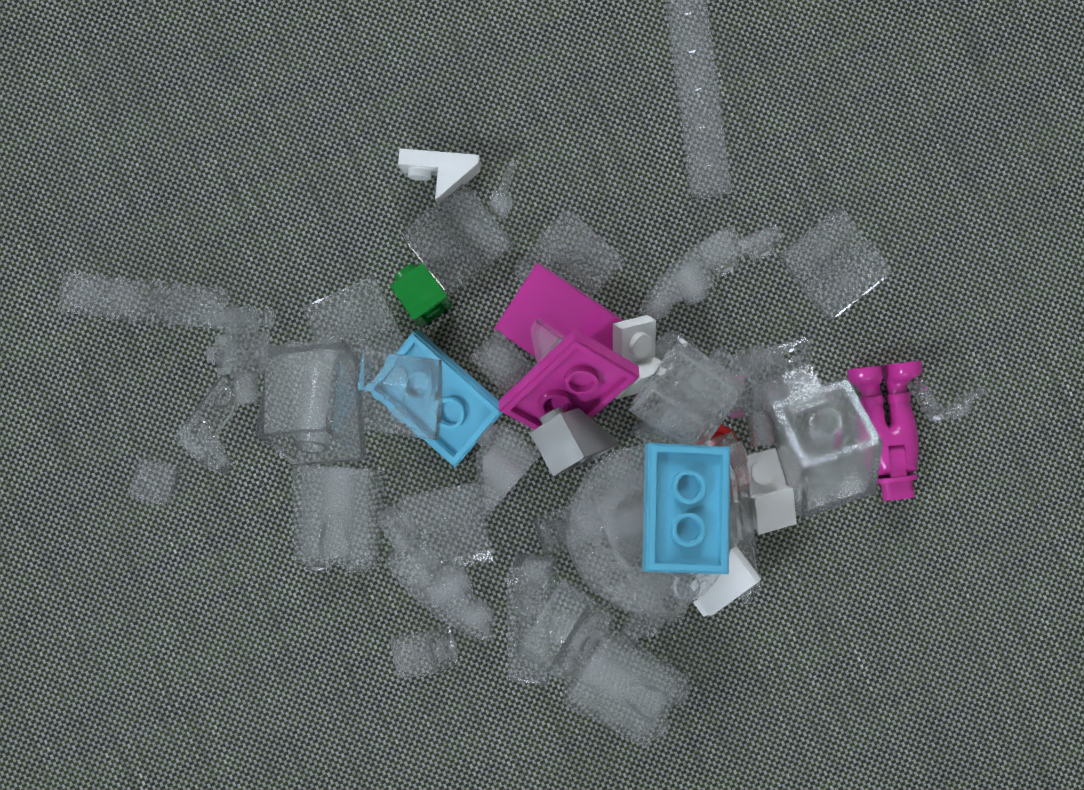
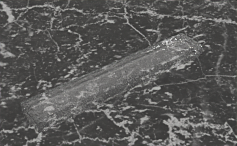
[665,0,732,200]

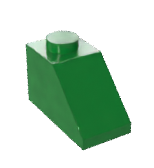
[390,263,453,328]

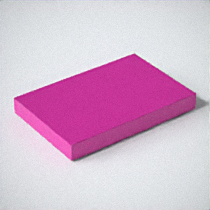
[494,262,624,361]
[499,329,640,430]

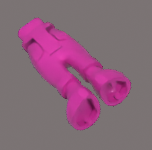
[847,361,923,501]

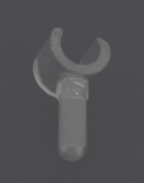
[489,162,517,219]

